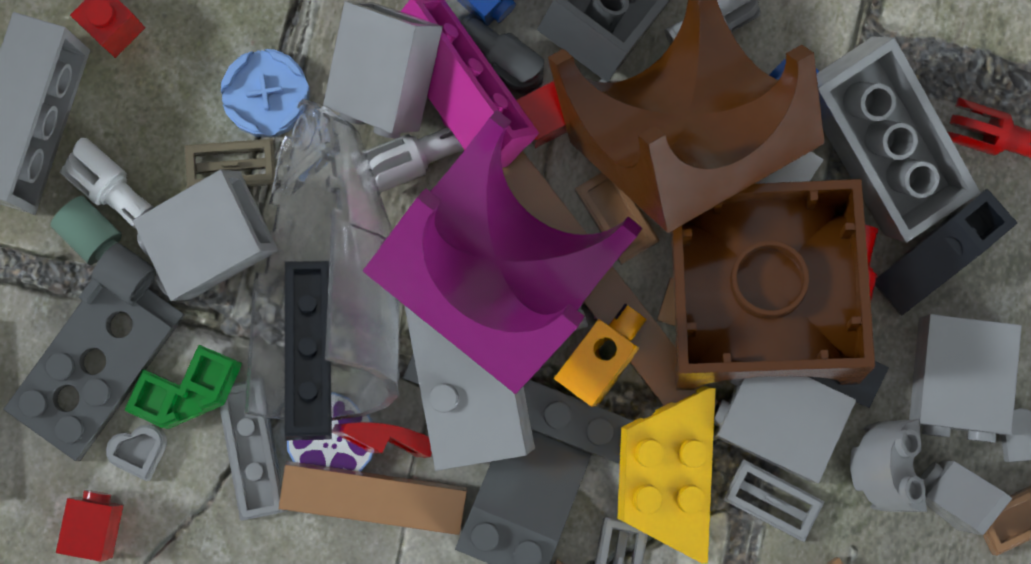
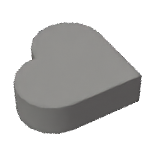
[1001,408,1031,462]
[106,425,167,481]

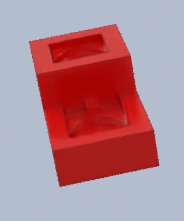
[332,422,432,458]

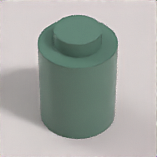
[50,196,122,265]

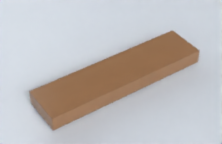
[278,461,467,535]

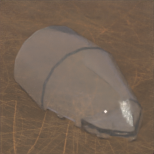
[245,99,401,421]

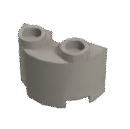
[850,419,927,512]

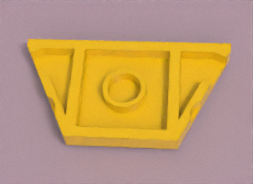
[617,386,716,563]

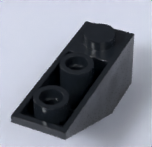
[875,188,1017,316]

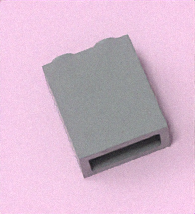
[323,1,443,138]
[132,169,278,301]
[909,314,1022,443]
[713,376,856,484]

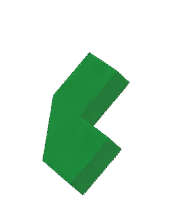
[124,345,243,429]

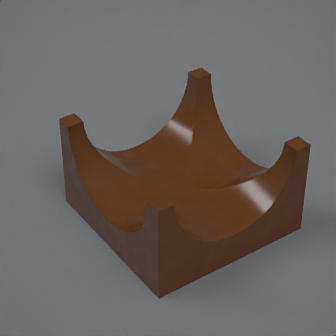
[548,0,825,233]
[669,179,875,390]

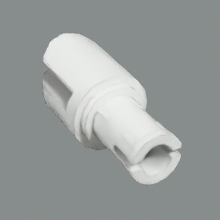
[360,127,464,194]
[60,138,154,228]

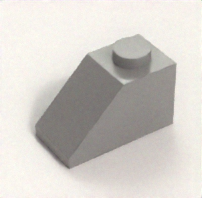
[920,461,1012,535]

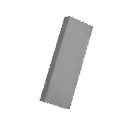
[219,379,287,521]

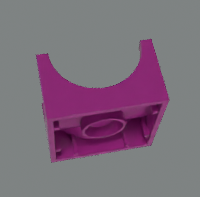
[363,110,642,395]

